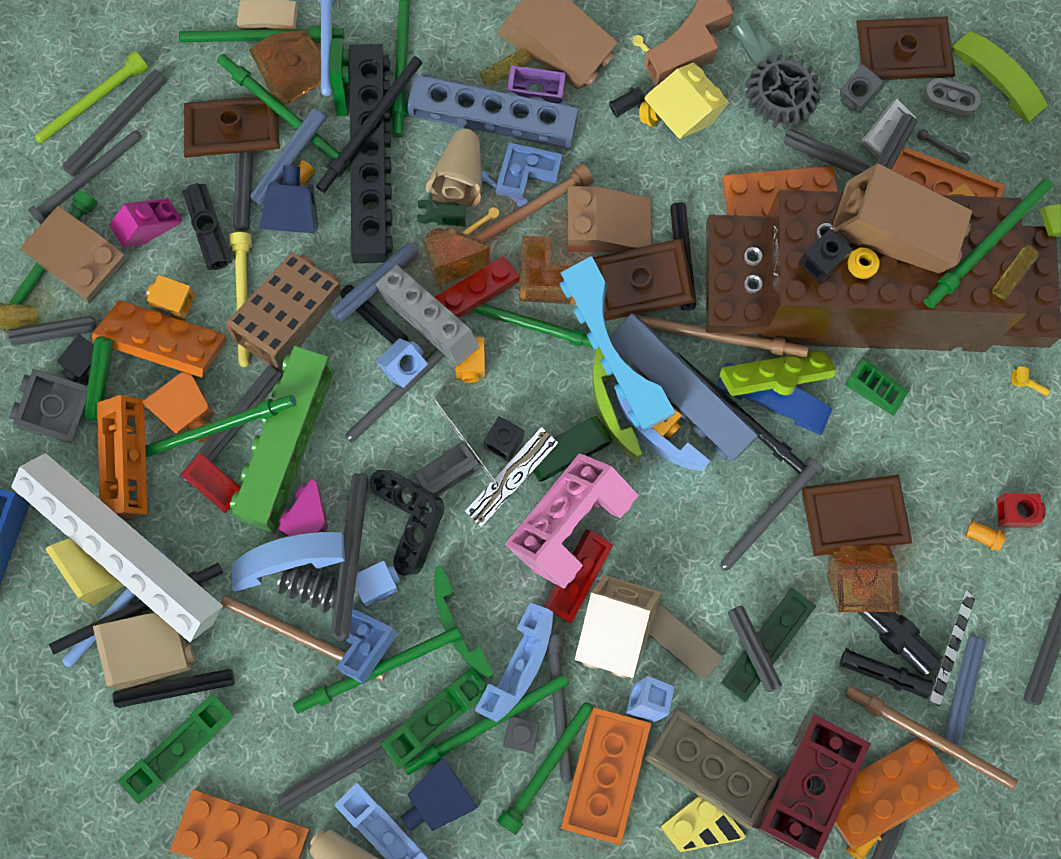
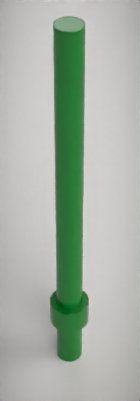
[390,0,410,137]
[179,26,345,43]
[217,53,350,168]
[923,178,1053,308]
[470,304,593,348]
[145,394,297,457]
[293,626,462,714]
[403,674,569,775]

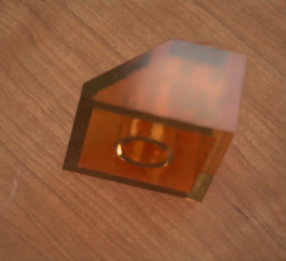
[249,30,321,105]
[422,227,490,287]
[827,545,900,612]

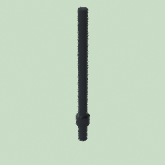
[316,56,423,193]
[677,352,806,474]
[49,562,223,655]

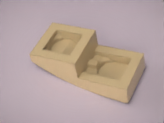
[237,0,298,30]

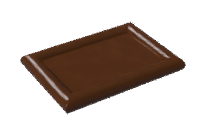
[856,16,955,80]
[184,94,280,158]
[592,238,696,321]
[802,474,912,556]

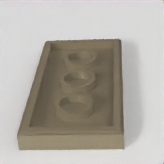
[645,708,780,830]

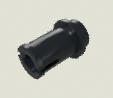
[609,87,646,118]

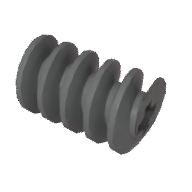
[276,565,337,613]

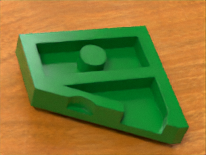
[330,38,349,116]

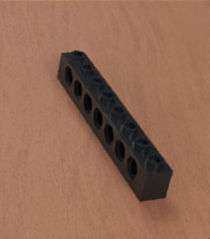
[349,44,393,264]

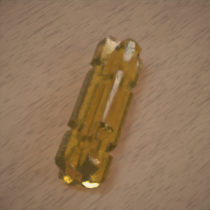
[480,49,531,86]
[992,245,1039,299]

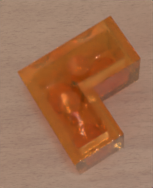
[519,236,576,304]

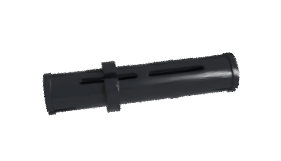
[839,648,933,699]

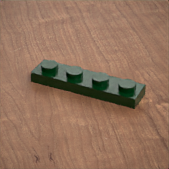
[720,588,816,702]

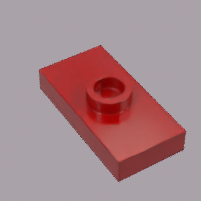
[180,452,241,514]

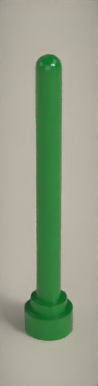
[9,190,98,310]
[496,702,593,835]

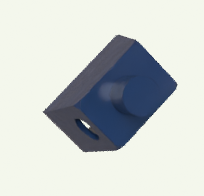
[260,165,319,233]
[400,758,478,832]

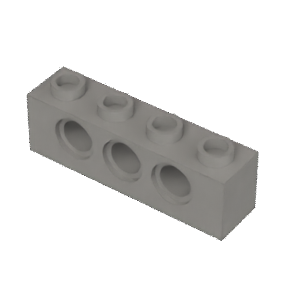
[376,265,479,366]

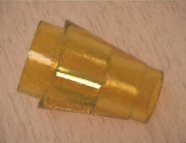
[0,303,38,331]

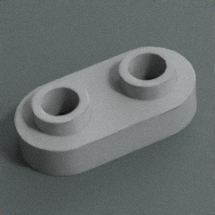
[924,78,981,116]

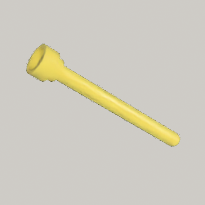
[229,232,252,368]

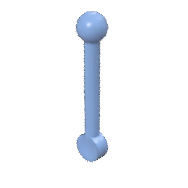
[481,171,527,208]

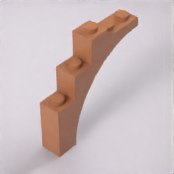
[644,0,734,86]

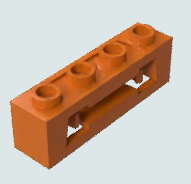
[97,395,147,520]

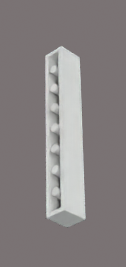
[12,453,223,642]

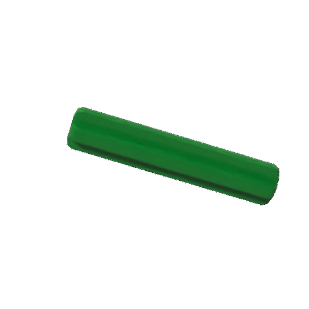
[84,336,113,421]

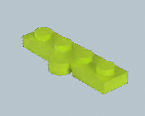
[719,350,837,396]

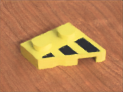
[660,796,746,852]

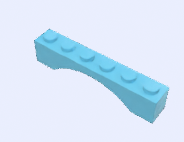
[559,256,676,431]

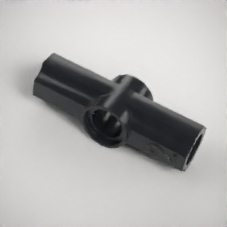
[182,183,232,270]
[857,593,943,676]

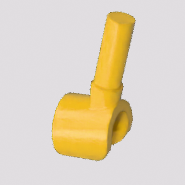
[1011,366,1050,396]

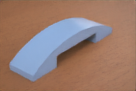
[614,392,710,471]
[232,532,345,592]
[475,602,553,722]
[334,782,429,859]

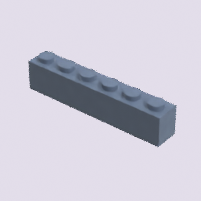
[609,313,760,461]

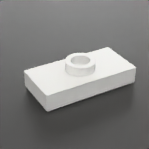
[860,99,916,159]

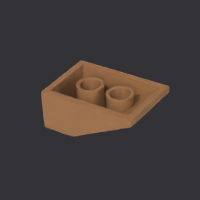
[567,186,651,252]
[20,206,126,304]

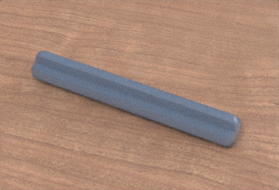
[250,108,326,205]
[331,243,418,322]
[943,636,986,746]

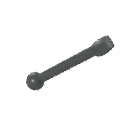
[918,129,970,164]

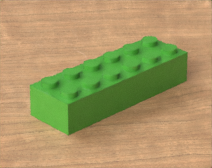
[230,346,334,534]

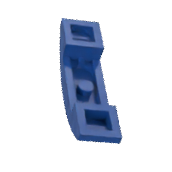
[716,362,832,435]

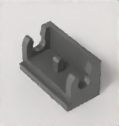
[413,441,479,496]

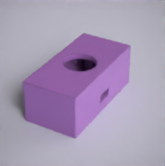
[507,65,566,104]

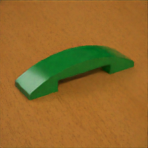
[434,565,494,679]
[380,667,487,769]
[117,694,234,804]

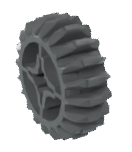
[745,53,821,129]

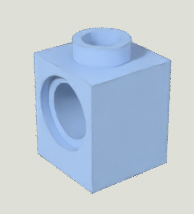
[375,338,428,388]
[355,561,400,607]
[626,676,675,723]

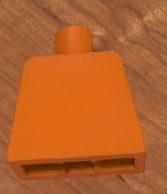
[142,372,214,443]

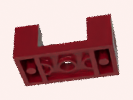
[753,714,871,859]

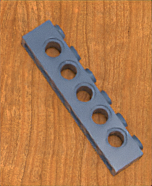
[407,75,578,150]

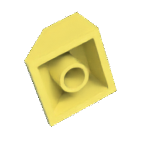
[644,62,729,139]
[46,538,124,606]

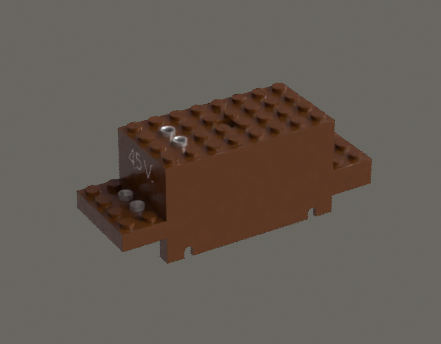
[706,190,1061,352]

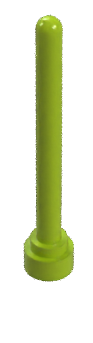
[35,51,149,143]

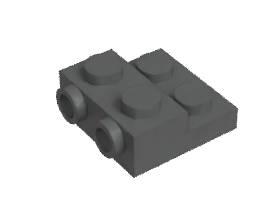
[9,368,88,444]

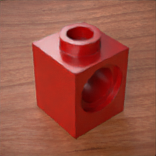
[996,493,1046,528]

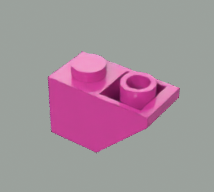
[109,199,182,248]
[278,479,328,537]

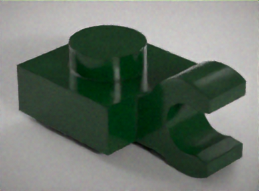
[417,200,466,227]

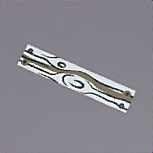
[431,394,497,488]
[465,427,558,527]

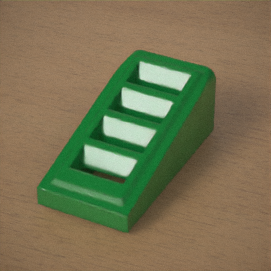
[844,357,909,416]

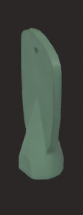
[731,18,780,81]

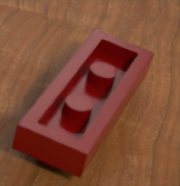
[434,256,520,319]
[544,529,613,623]

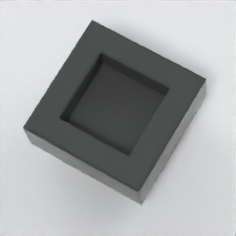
[503,717,539,754]

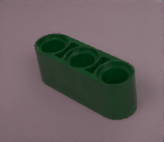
[533,416,612,482]

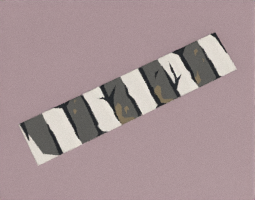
[930,590,975,707]

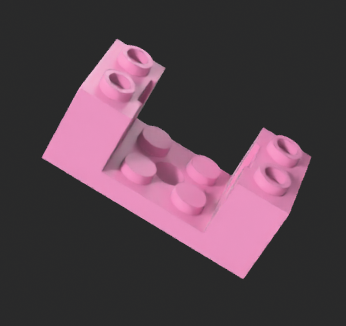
[505,453,639,589]

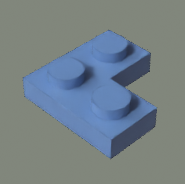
[496,142,563,200]
[336,609,398,684]

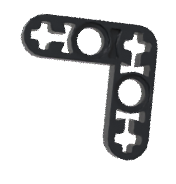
[370,470,444,576]

